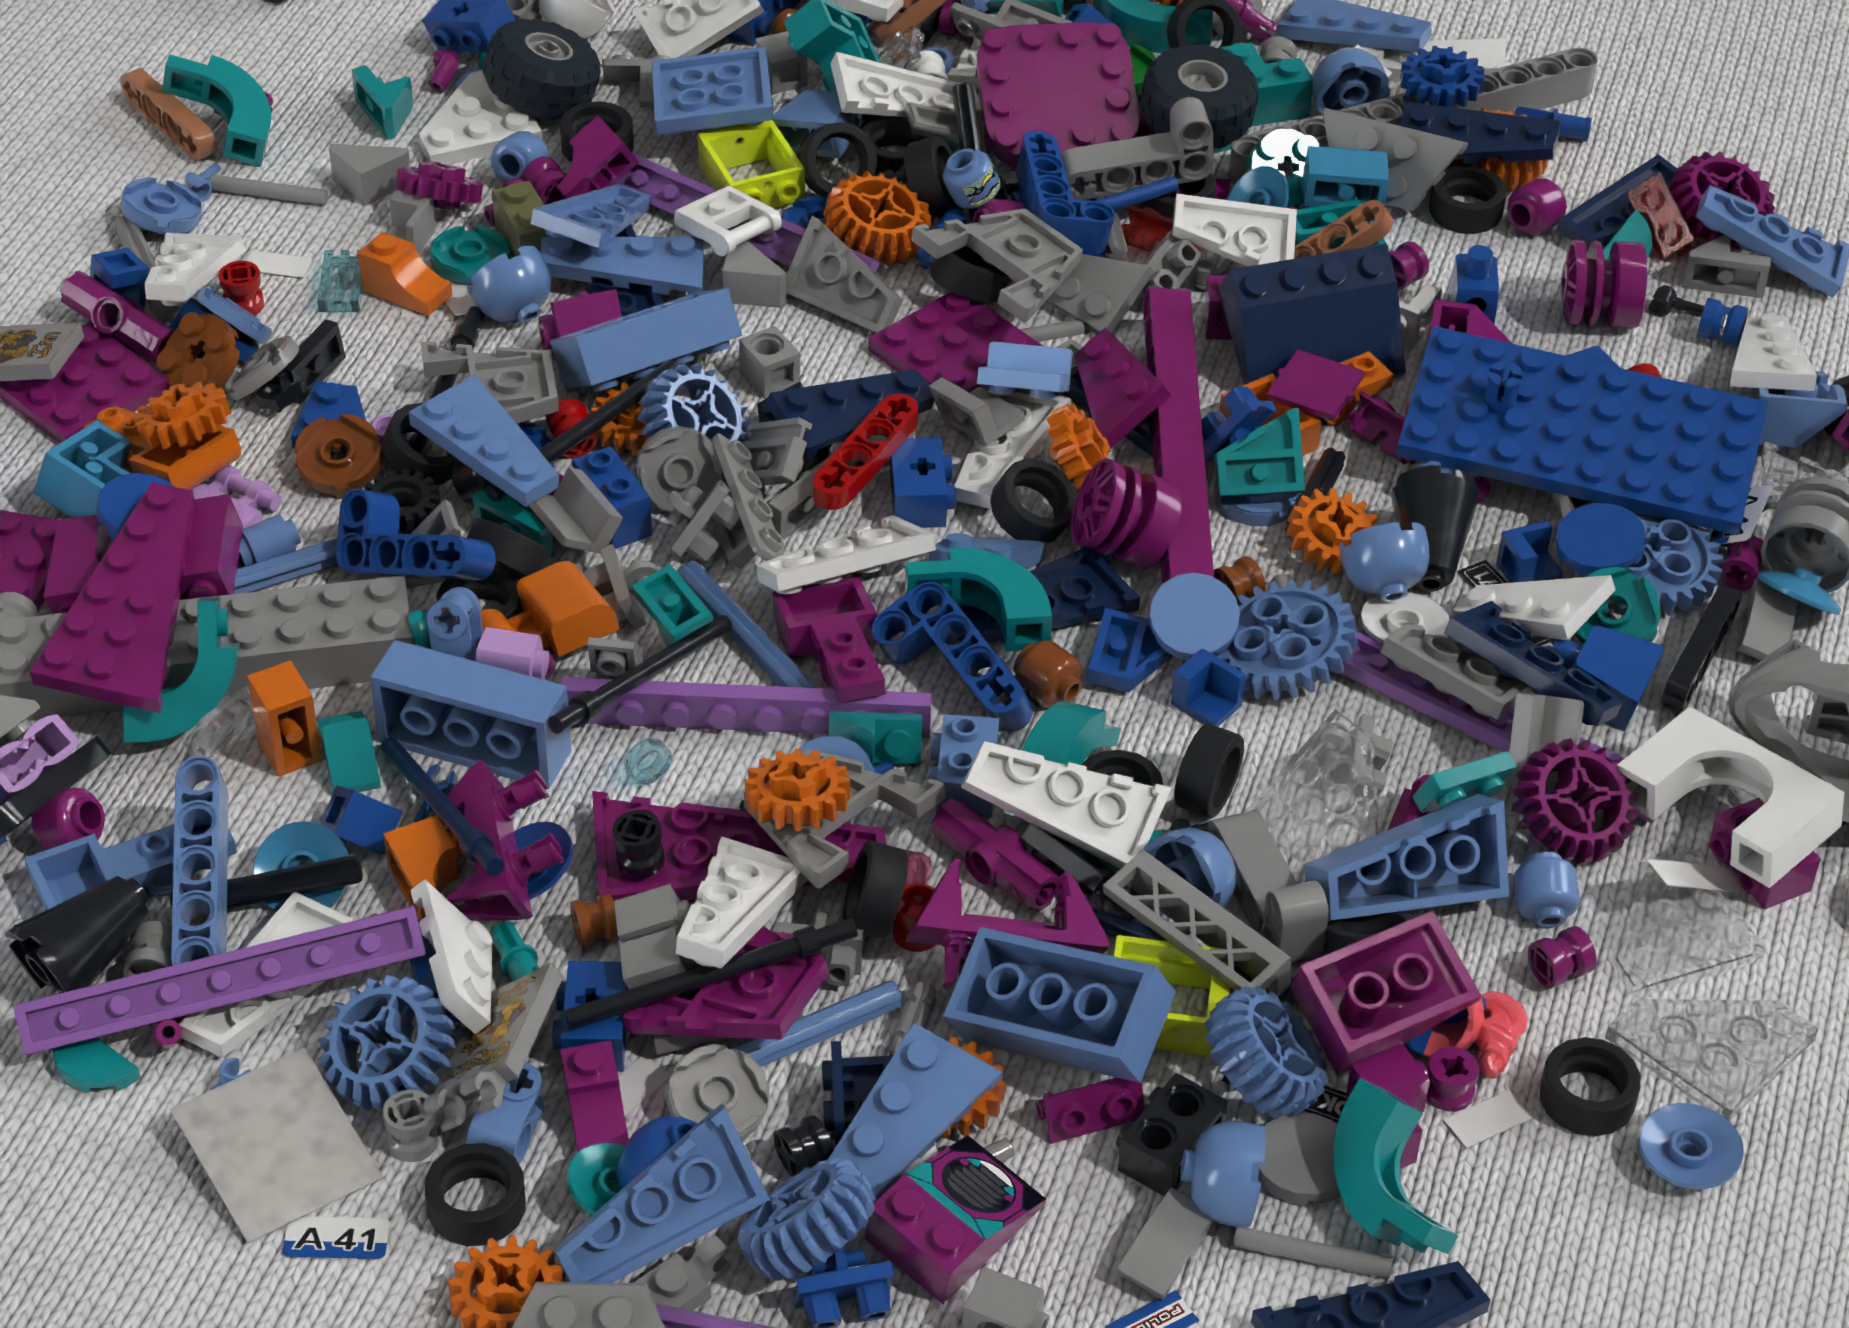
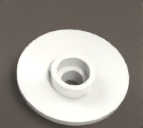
[1360,592,1450,644]

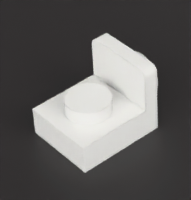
[1399,284,1442,346]

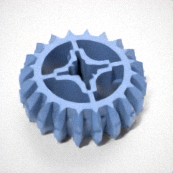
[637,364,751,444]
[317,974,456,1112]
[1205,985,1328,1119]
[737,1158,876,1281]

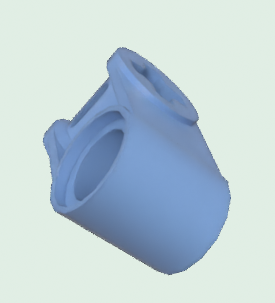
[427,587,483,661]
[466,1063,544,1164]

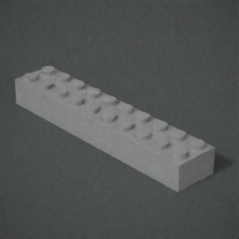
[0,575,413,721]

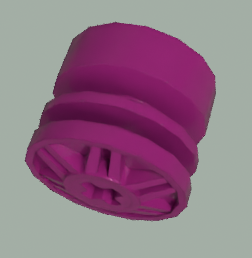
[1560,239,1647,328]
[1071,458,1182,569]

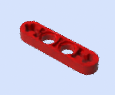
[813,394,918,510]

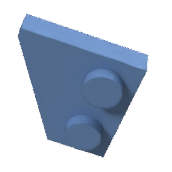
[929,533,1047,570]

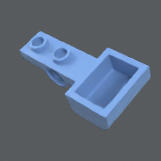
[24,824,237,910]

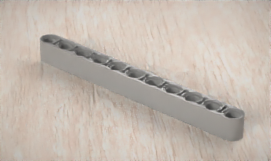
[1228,48,1598,185]

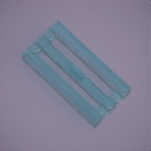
[317,250,363,312]

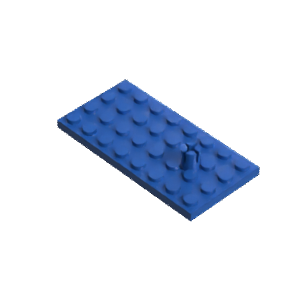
[1396,326,1768,535]

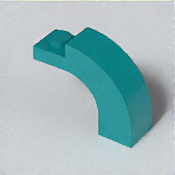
[1093,0,1213,54]
[162,54,271,167]
[905,547,1053,652]
[123,597,240,743]
[1004,701,1121,818]
[1333,1078,1458,1254]

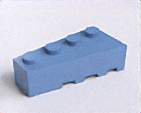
[1304,794,1509,920]

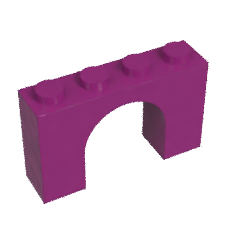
[43,494,243,614]

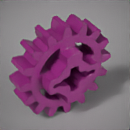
[395,161,484,210]

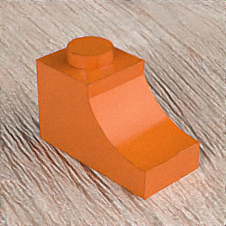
[357,232,453,317]
[383,815,463,920]

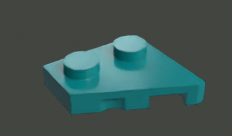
[1214,408,1305,498]
[1412,751,1517,813]

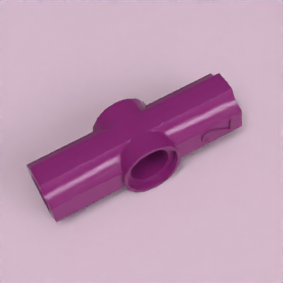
[60,271,174,363]
[931,798,1060,912]

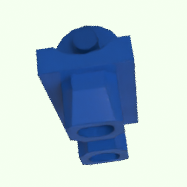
[1201,387,1278,459]
[793,1246,894,1328]

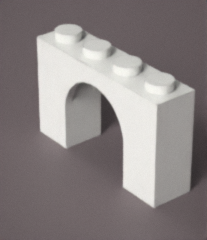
[1617,706,1845,888]

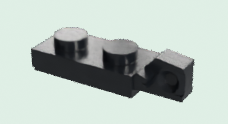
[256,319,346,413]
[1021,824,1139,921]

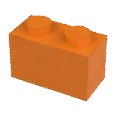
[247,660,322,777]

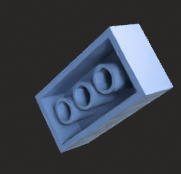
[550,287,743,393]
[370,640,571,789]
[943,927,1176,1083]

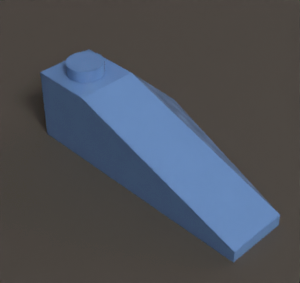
[1751,358,1847,451]

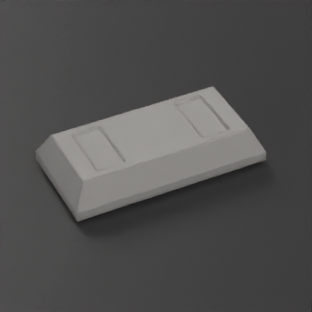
[905,102,985,144]

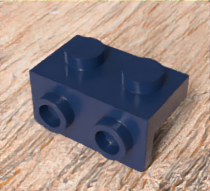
[822,1041,893,1146]

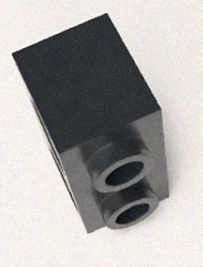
[1116,1073,1228,1196]

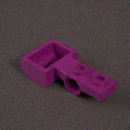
[772,577,885,703]

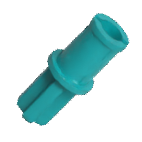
[490,920,539,981]

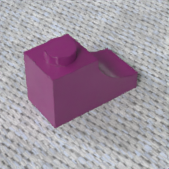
[556,116,639,199]
[560,1040,629,1152]
[1346,1044,1430,1169]

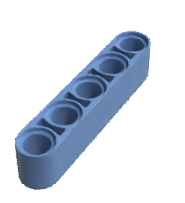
[171,756,229,965]

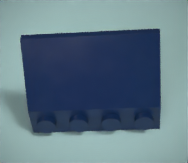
[1218,243,1406,385]

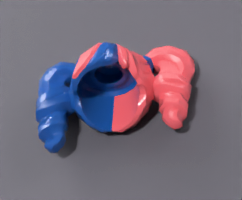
[1404,990,1528,1079]

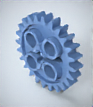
[1615,510,1723,616]
[1214,579,1358,700]

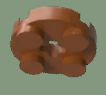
[157,312,240,388]
[295,414,384,499]

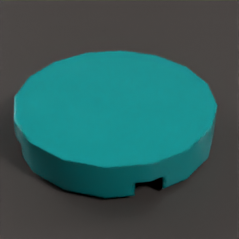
[430,226,511,284]

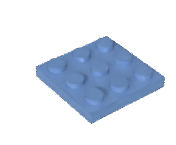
[652,46,774,135]

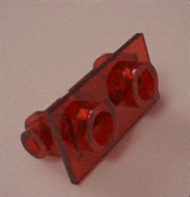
[1626,172,1695,261]
[1121,205,1202,252]

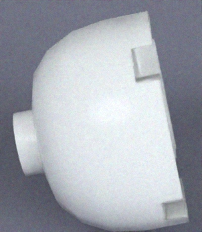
[539,0,615,38]

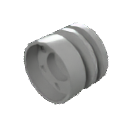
[1760,477,1849,593]

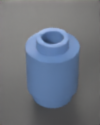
[238,514,301,567]

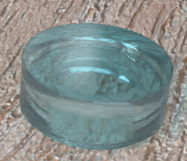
[624,738,672,785]

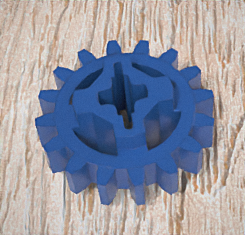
[1400,46,1485,107]

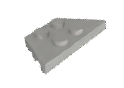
[1323,107,1468,211]
[512,1282,667,1328]

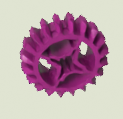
[1667,151,1775,250]
[1510,738,1640,866]

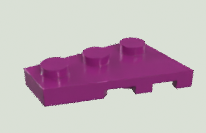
[1074,327,1172,449]

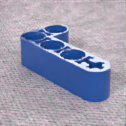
[1015,131,1115,255]
[336,488,496,581]
[872,581,1033,732]

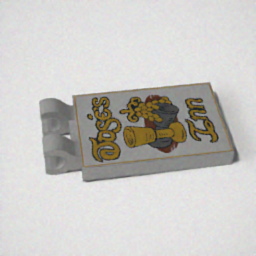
[0,322,85,381]
[423,963,564,1132]

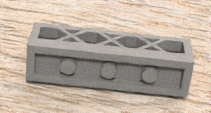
[1103,850,1291,997]

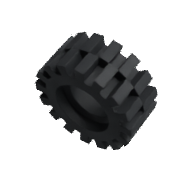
[364,469,441,534]

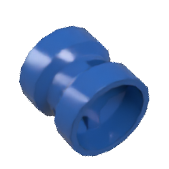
[1697,298,1749,347]

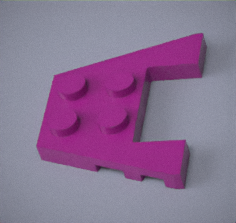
[623,926,829,1040]

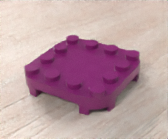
[975,22,1139,171]

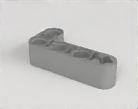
[1061,97,1214,200]
[1207,810,1329,962]

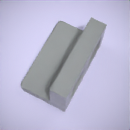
[929,377,1026,446]
[529,467,623,554]
[1505,693,1584,791]

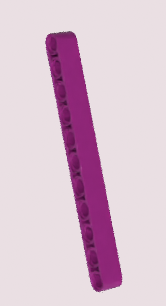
[1143,286,1214,584]

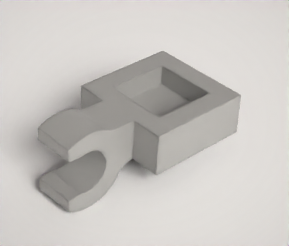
[635,1235,731,1311]

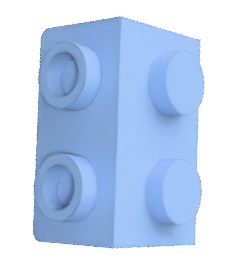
[977,342,1073,399]

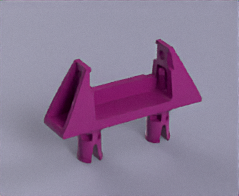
[430,759,565,921]
[906,859,1110,990]

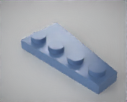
[1278,0,1432,52]
[530,184,651,248]
[1695,185,1849,298]
[540,235,704,295]
[409,374,559,507]
[827,1023,1003,1200]
[554,1103,770,1283]

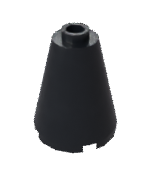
[1391,465,1479,592]
[5,876,149,994]

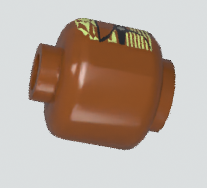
[1013,640,1082,708]

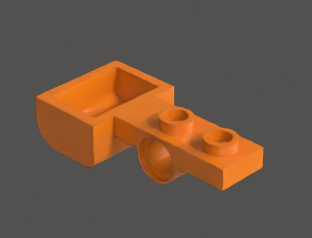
[1220,351,1394,456]
[83,406,241,490]
[481,561,620,657]

